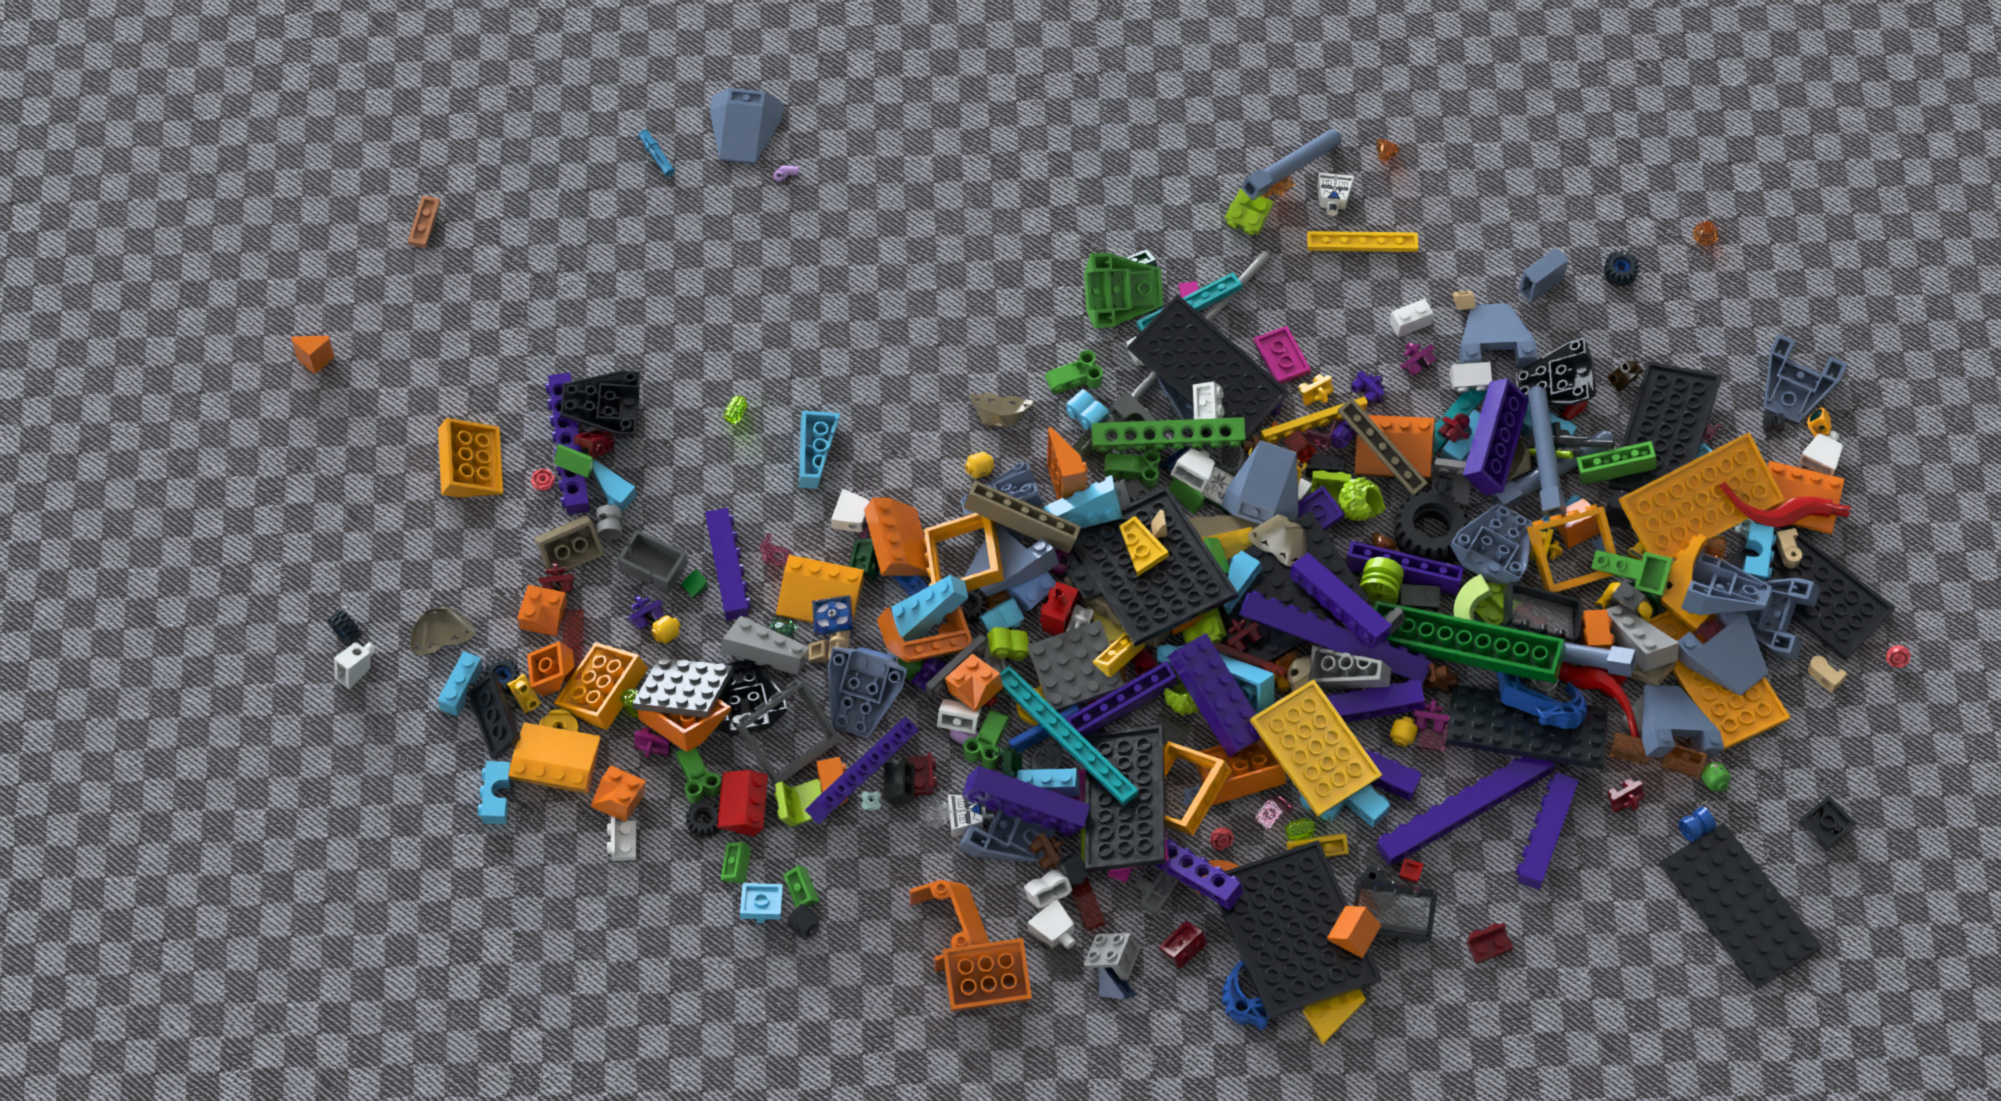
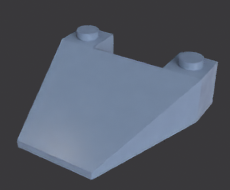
[1459,303,1538,369]
[1764,333,1848,424]
[965,522,1059,597]
[1681,552,1772,615]
[1745,578,1820,661]
[1677,611,1769,696]
[1642,685,1724,759]
[958,810,1056,863]

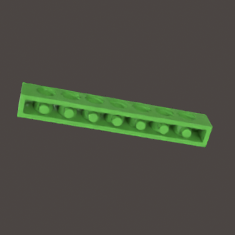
[1092,417,1245,452]

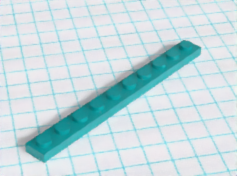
[1000,666,1139,806]

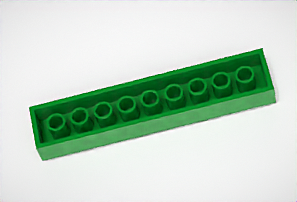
[1373,601,1566,684]

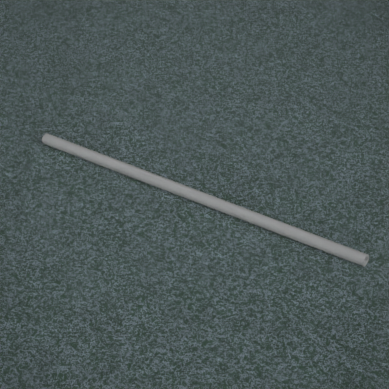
[1079,251,1270,457]

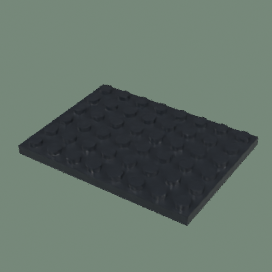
[1072,487,1238,647]
[1213,511,1371,669]
[1217,840,1382,1020]

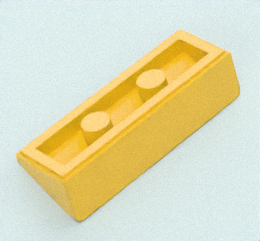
[1093,633,1145,677]
[1286,833,1349,857]

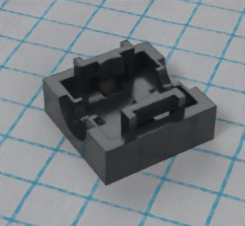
[1798,795,1857,851]

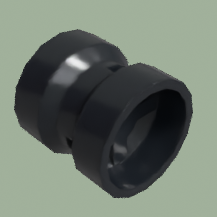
[1762,413,1785,432]

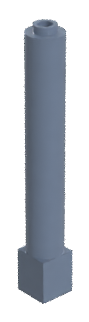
[1241,129,1342,201]
[1527,386,1567,518]
[1491,429,1614,509]
[1563,642,1636,677]

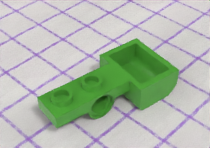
[1591,550,1674,597]

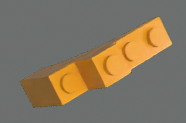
[1661,534,1709,634]

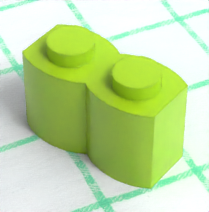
[987,627,1030,661]

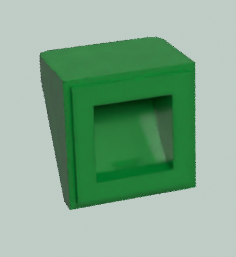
[681,569,708,598]

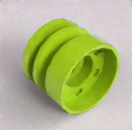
[1360,557,1404,607]

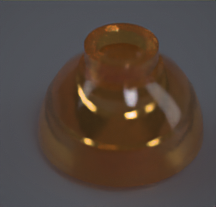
[1376,138,1401,162]
[1692,220,1718,245]
[1372,531,1397,550]
[984,590,1011,609]
[1273,650,1299,671]

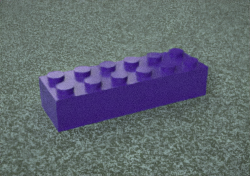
[1463,378,1529,496]
[1167,633,1261,757]
[962,766,1090,836]

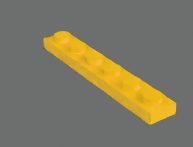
[1307,231,1418,252]
[1259,396,1368,444]

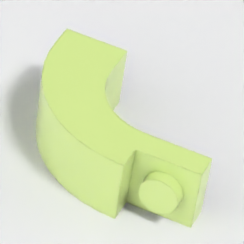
[1454,574,1493,621]

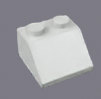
[1449,362,1492,393]

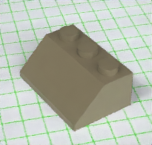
[534,515,605,576]

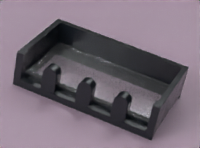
[1502,581,1582,644]
[1353,879,1437,943]

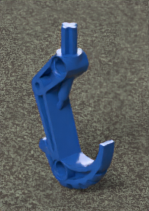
[1494,671,1587,729]
[1222,960,1268,1030]

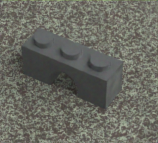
[1109,392,1167,450]

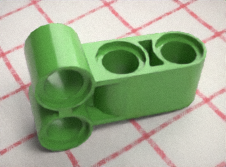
[1045,350,1103,394]
[1104,449,1161,489]
[963,710,1010,769]
[675,747,721,804]

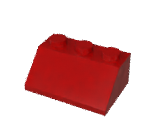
[717,770,768,837]

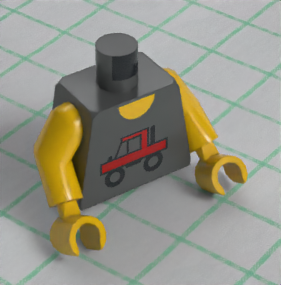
[1595,581,1653,623]

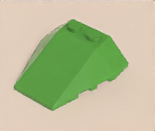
[1084,253,1163,328]

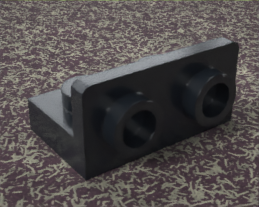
[1305,453,1345,478]

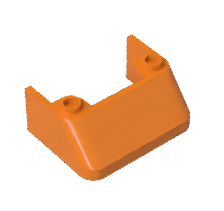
[877,606,972,662]
[909,880,990,972]

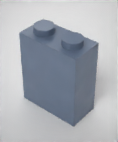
[1519,248,1568,303]

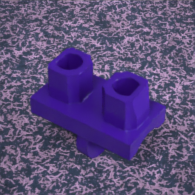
[1351,370,1385,406]
[1330,421,1356,449]
[627,595,664,630]
[912,657,947,692]

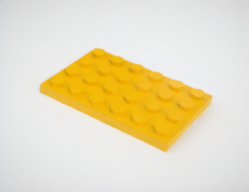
[1249,679,1382,817]

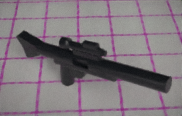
[1527,422,1615,456]

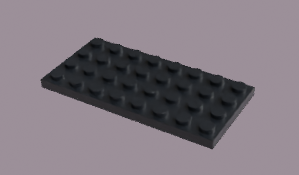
[1127,294,1290,445]
[1608,361,1722,493]
[1727,525,1896,661]
[1446,685,1608,769]
[1085,725,1166,873]
[1659,822,1822,990]

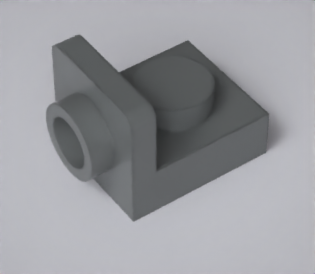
[1385,607,1406,636]

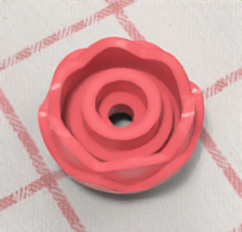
[531,469,555,491]
[1886,645,1911,668]
[1210,827,1234,850]

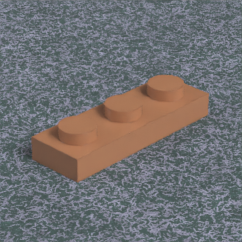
[408,196,441,248]

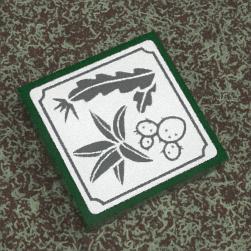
[1200,465,1235,513]

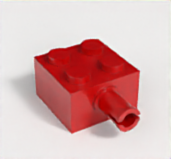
[1040,582,1078,636]

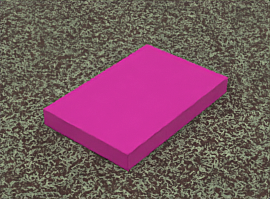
[1253,326,1311,384]

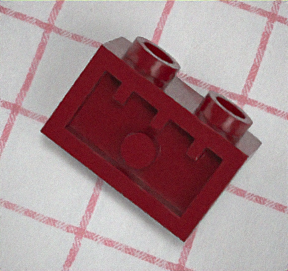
[573,428,615,459]
[908,751,937,796]
[1158,921,1207,969]
[1466,923,1514,964]

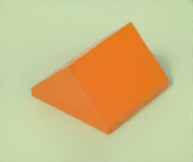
[291,336,335,374]
[1556,498,1600,549]
[1327,906,1381,958]

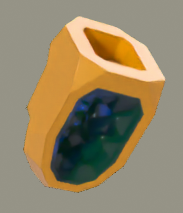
[1807,408,1832,437]

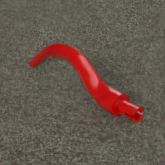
[1719,481,1850,527]
[1558,662,1639,739]

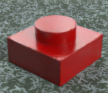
[1398,858,1424,884]

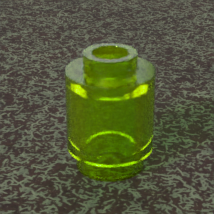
[723,395,748,424]
[620,689,639,717]
[1285,817,1315,841]

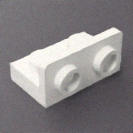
[1193,382,1224,419]
[607,817,636,861]

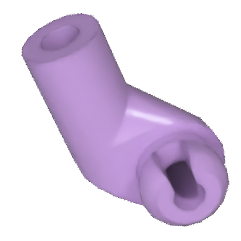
[773,166,799,181]
[949,729,978,744]

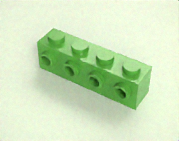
[1576,441,1657,485]

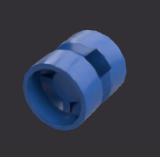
[1678,806,1716,842]

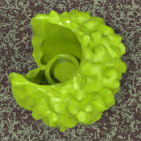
[1338,477,1386,522]
[1164,669,1199,716]

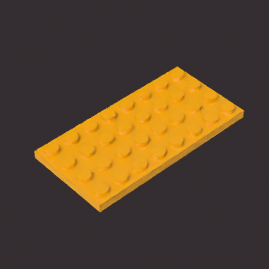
[1618,432,1785,558]
[1649,611,1790,751]

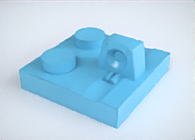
[740,883,783,923]

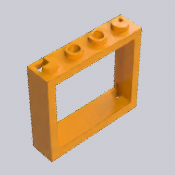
[1526,504,1617,592]
[923,513,1004,592]
[1164,741,1232,836]

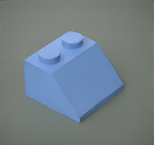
[1005,572,1056,613]

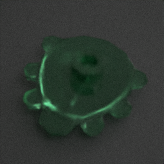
[769,616,797,637]

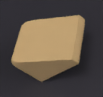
[1452,290,1475,310]
[1151,510,1168,538]
[809,639,829,663]

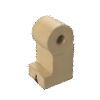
[1775,528,1802,568]
[1808,656,1847,693]

